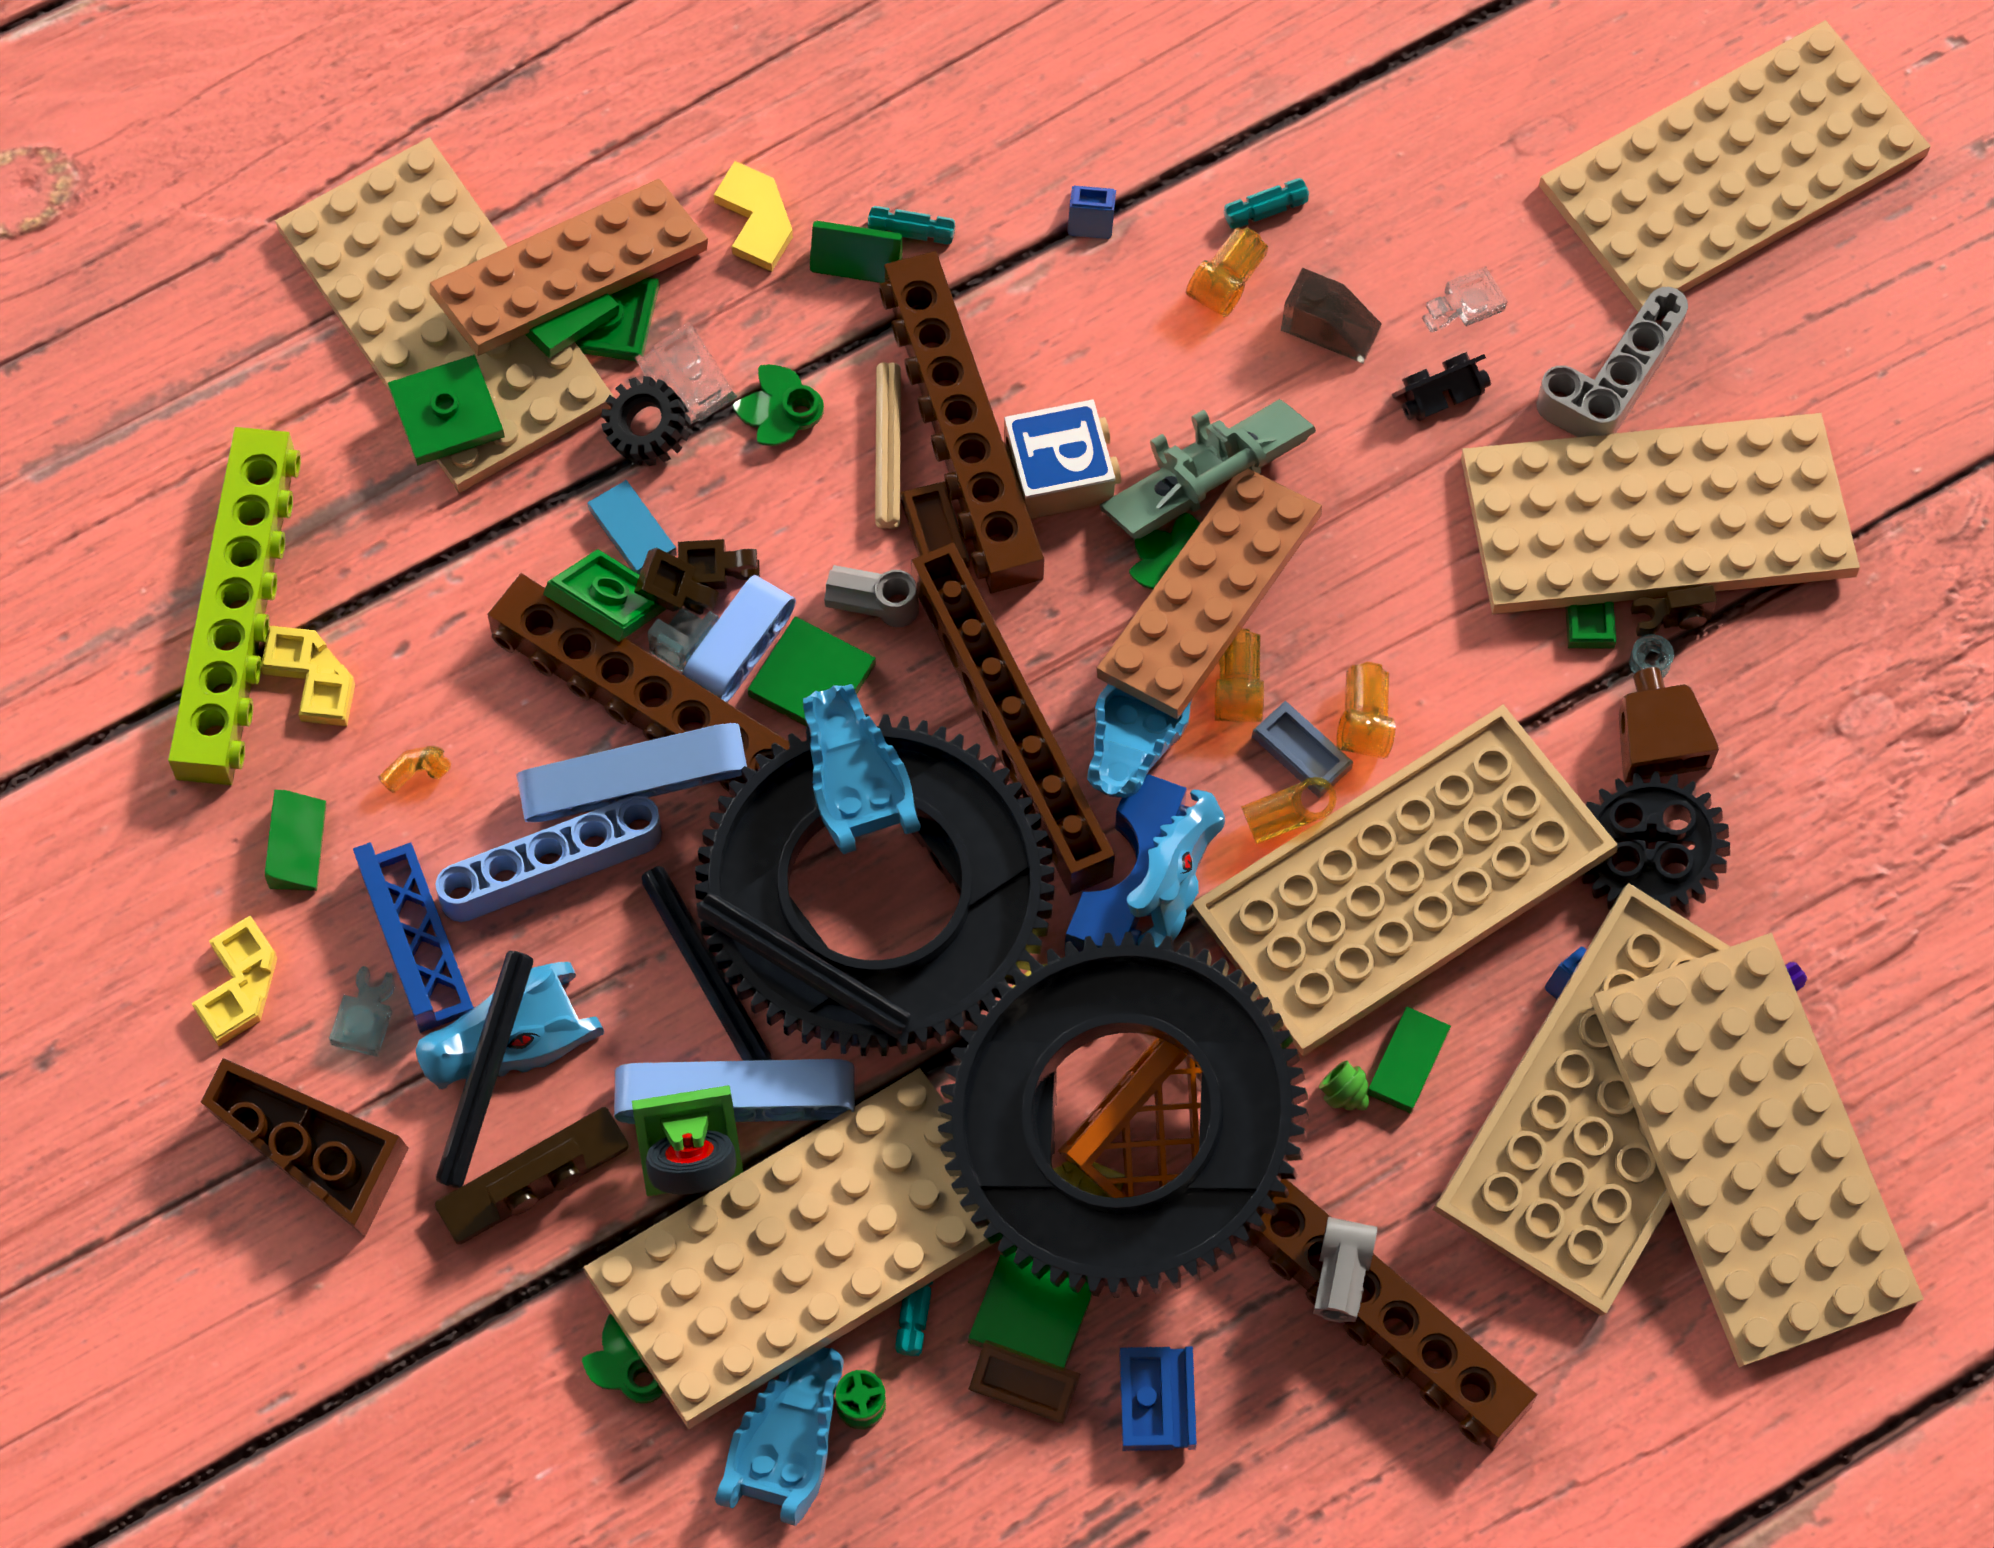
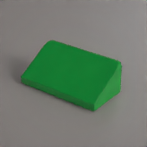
[810,220,903,283]
[265,790,327,891]

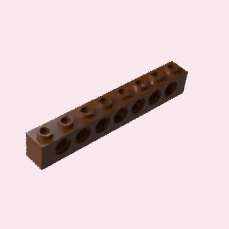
[879,251,1044,594]
[911,542,1115,896]
[487,573,789,792]
[1247,1179,1538,1451]

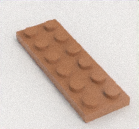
[430,178,708,356]
[1097,468,1322,720]

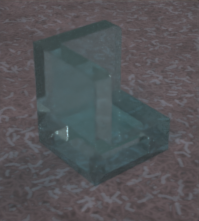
[647,609,719,673]

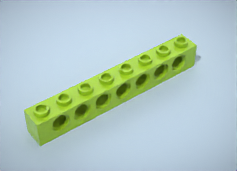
[168,427,301,785]

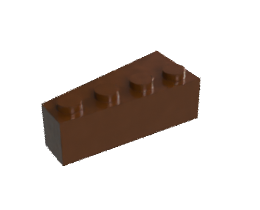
[201,1058,409,1237]

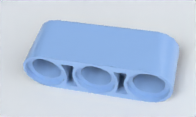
[683,575,796,702]

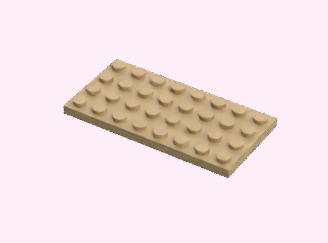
[1539,20,1931,312]
[275,137,614,493]
[1461,413,1860,614]
[1192,704,1618,1056]
[1432,883,1795,1316]
[1590,933,1924,1368]
[584,1068,996,1430]

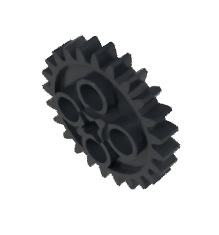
[1581,771,1730,914]

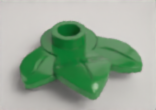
[733,364,824,446]
[1129,512,1200,589]
[582,1314,664,1403]

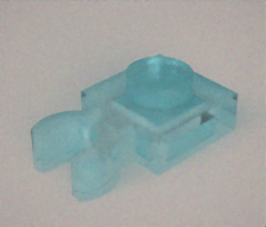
[329,966,395,1057]

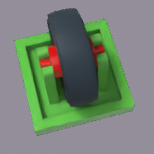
[632,1085,743,1196]

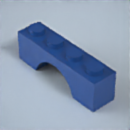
[1065,774,1189,952]

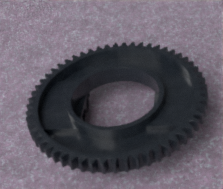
[695,714,1055,1056]
[938,932,1309,1298]

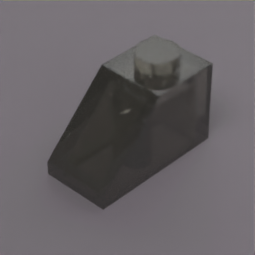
[1281,268,1382,364]

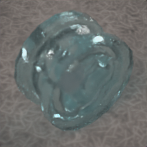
[1629,634,1674,678]

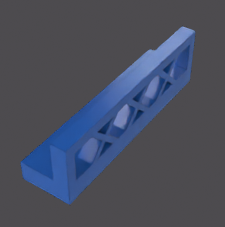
[353,842,474,1033]

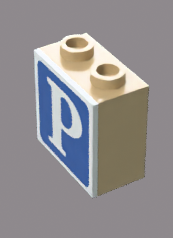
[1004,399,1121,519]

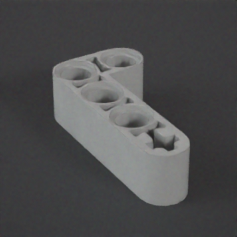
[1536,287,1688,437]

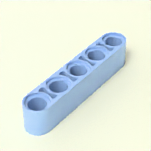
[516,723,747,823]
[435,795,662,922]
[614,1059,855,1124]

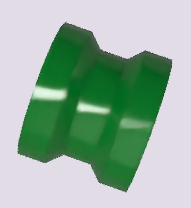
[836,1370,886,1429]

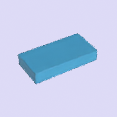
[588,480,677,575]

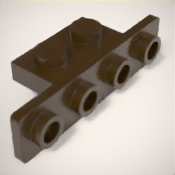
[435,1107,629,1245]

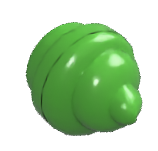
[1319,1061,1369,1111]

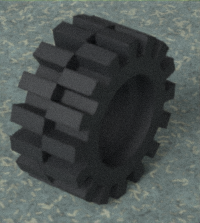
[601,376,691,466]

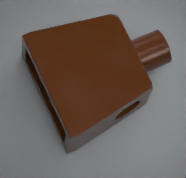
[1619,667,1719,783]

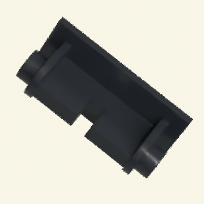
[1392,352,1491,421]

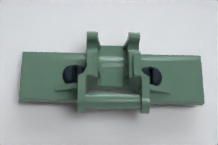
[1100,399,1316,540]

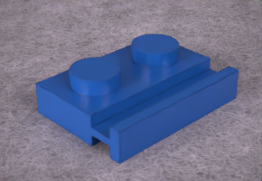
[1119,1346,1197,1451]

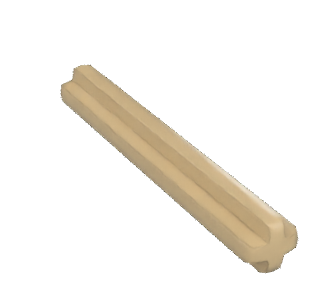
[875,362,901,529]

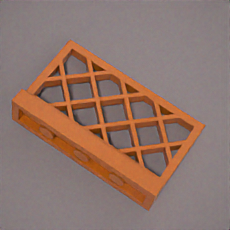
[1058,1038,1202,1198]

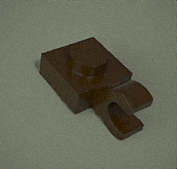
[678,539,760,590]
[634,547,719,615]
[1631,585,1717,637]

